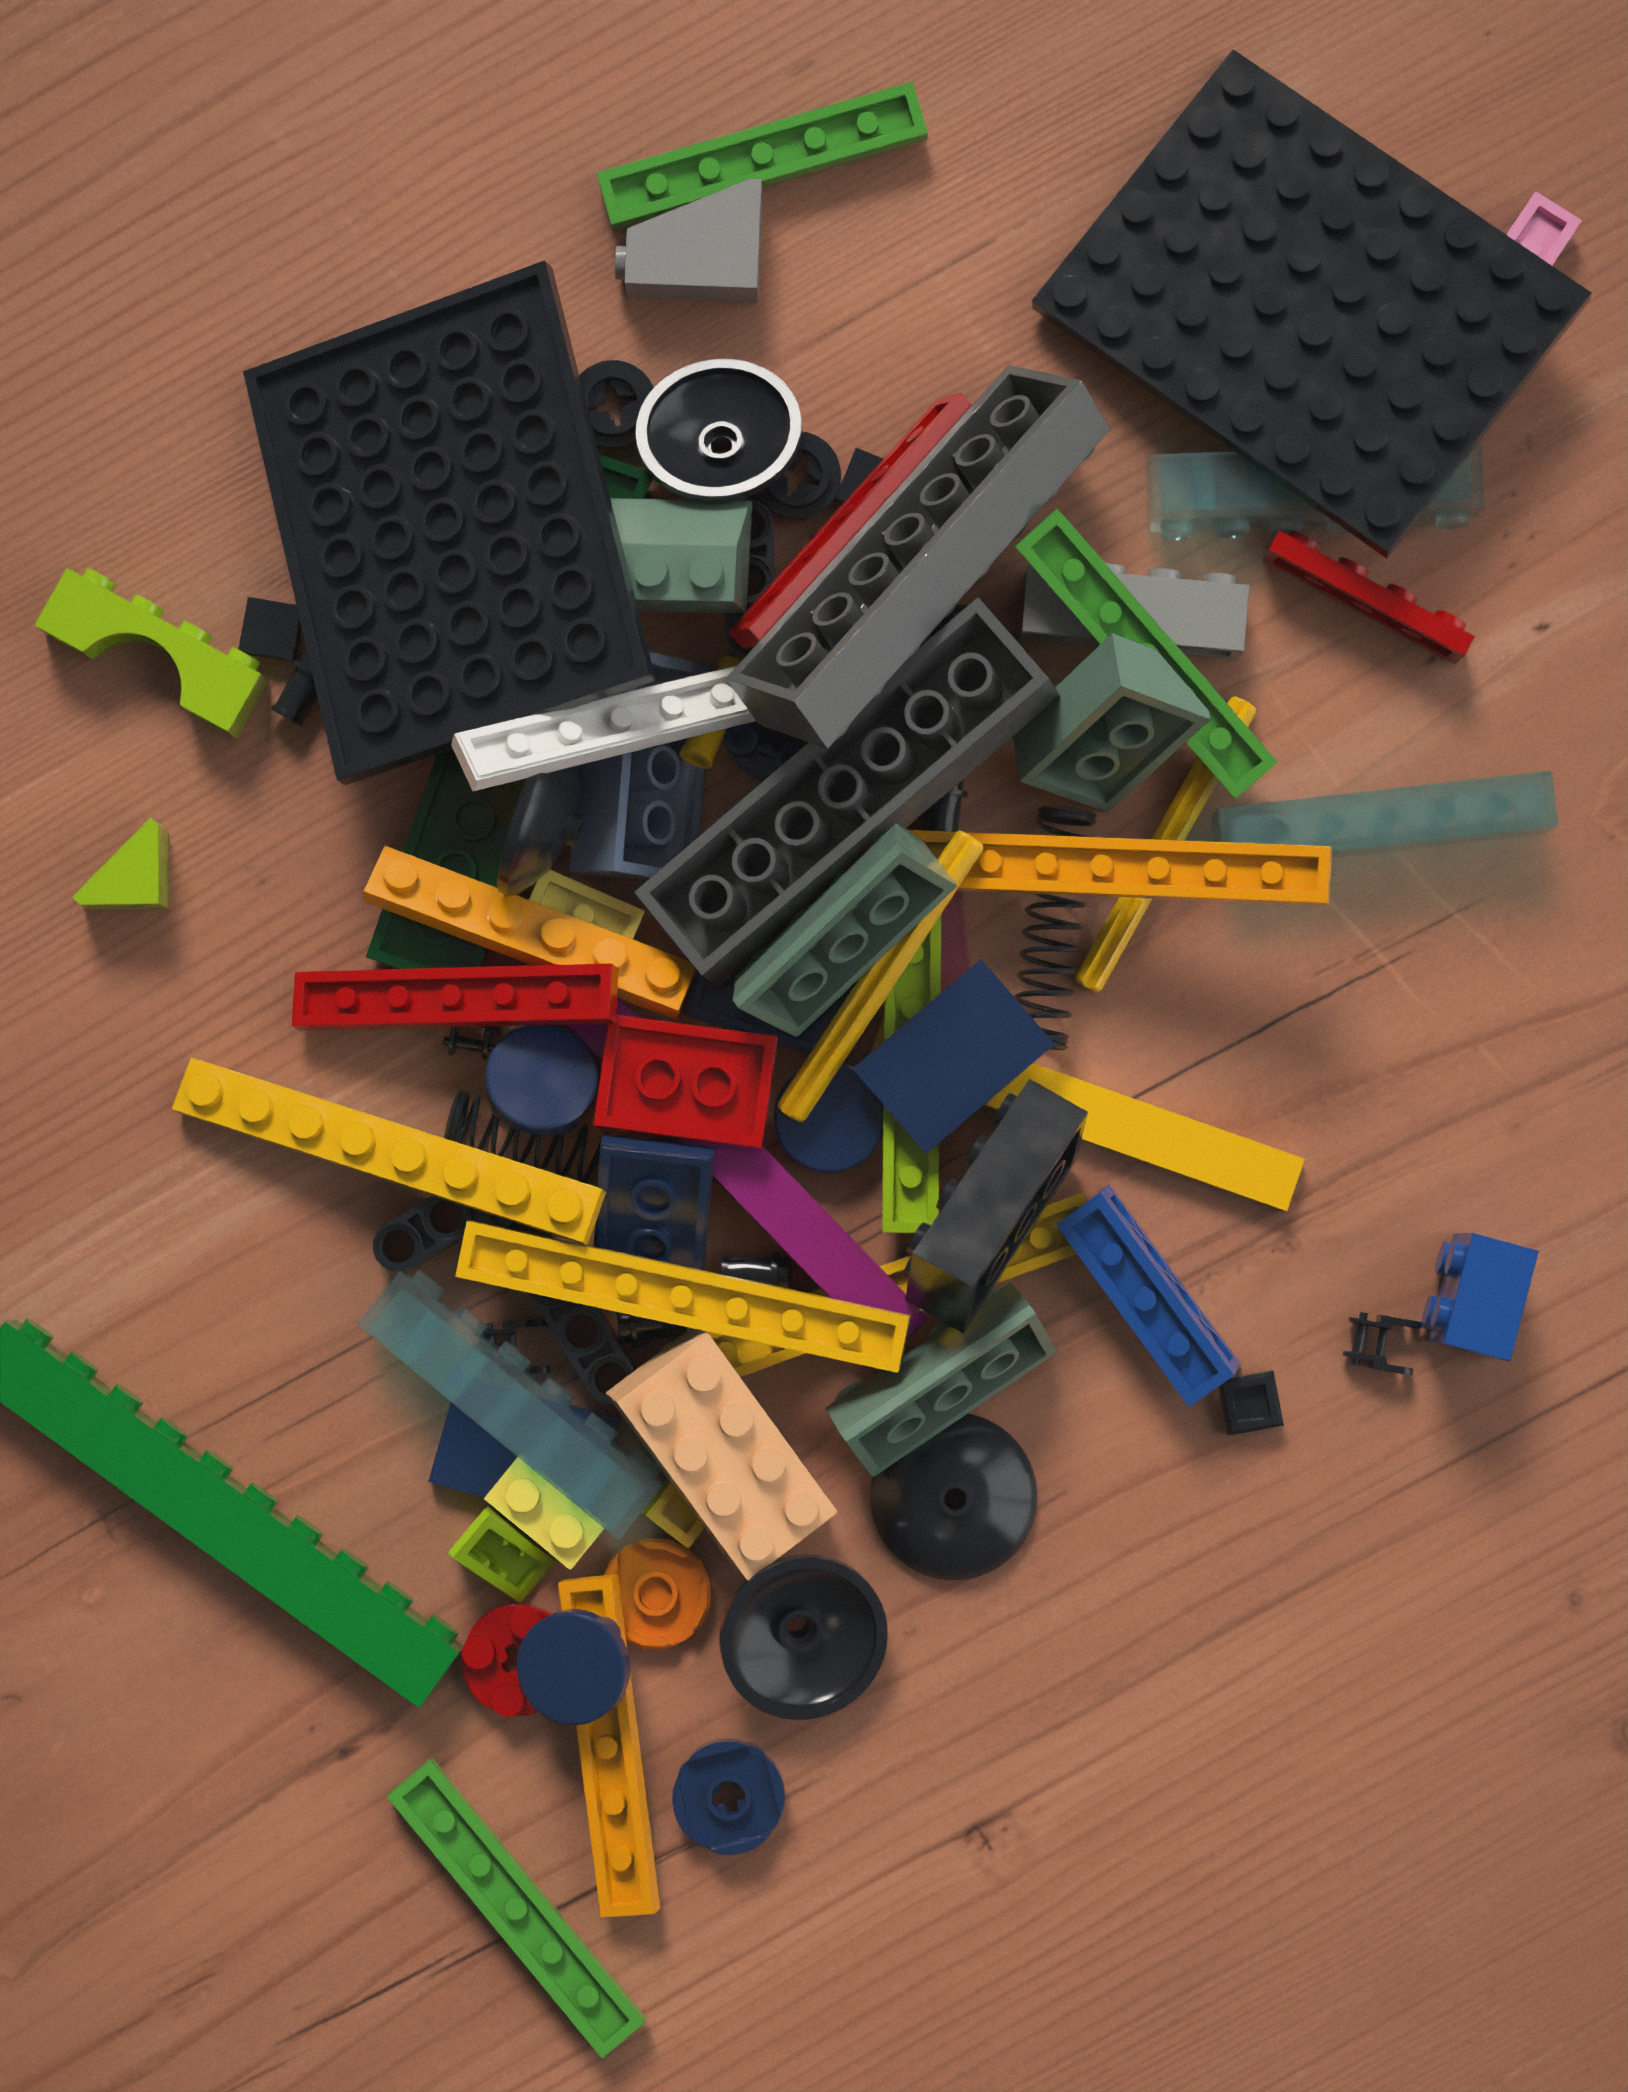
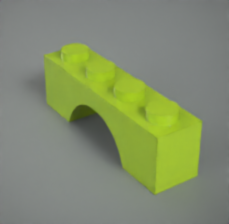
[34,568,269,739]

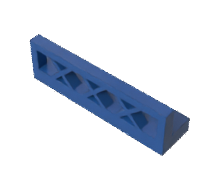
[1056,1184,1241,1407]

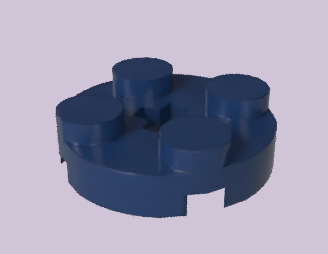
[672,1738,785,1855]

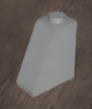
[615,179,763,302]

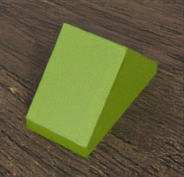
[72,817,169,910]
[447,1504,557,1603]

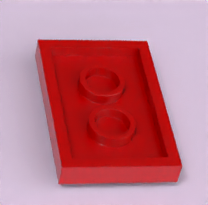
[593,1015,778,1150]

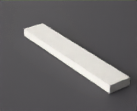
[451,665,756,791]

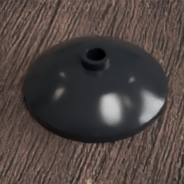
[636,359,802,503]
[497,766,586,896]
[870,1413,1037,1580]
[719,1554,888,1720]

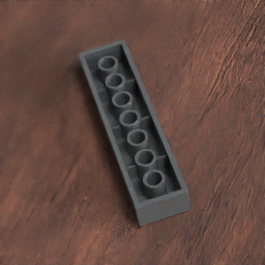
[726,365,1111,749]
[634,597,1060,987]

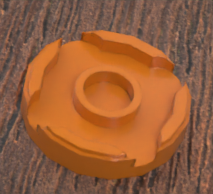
[604,1537,711,1649]

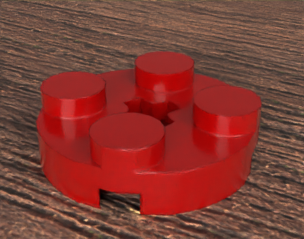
[462,1602,553,1717]

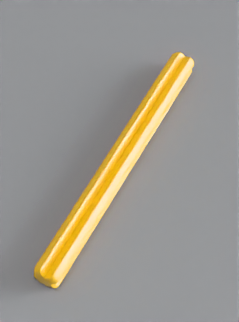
[1075,696,1256,993]
[777,830,983,1122]

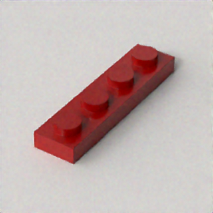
[1262,530,1475,664]

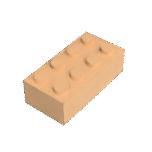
[606,1328,838,1581]

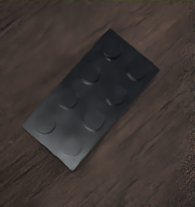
[903,1079,1088,1333]

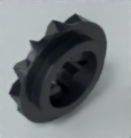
[579,360,654,448]
[757,431,841,520]

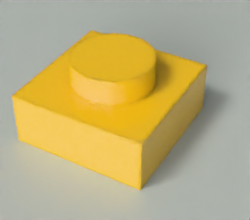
[641,1478,704,1549]

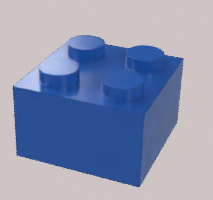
[1421,1233,1539,1361]

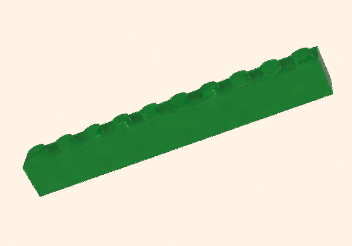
[0,1318,463,1708]

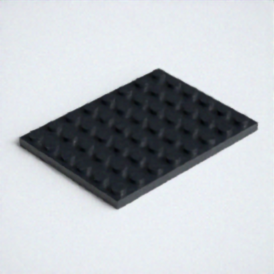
[1032,49,1592,559]
[243,260,656,785]

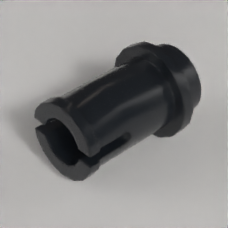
[271,652,317,727]
[925,780,968,832]
[721,1252,791,1289]
[617,1312,687,1348]

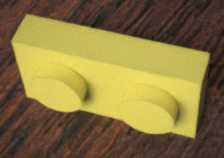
[529,870,646,940]
[484,1454,607,1570]

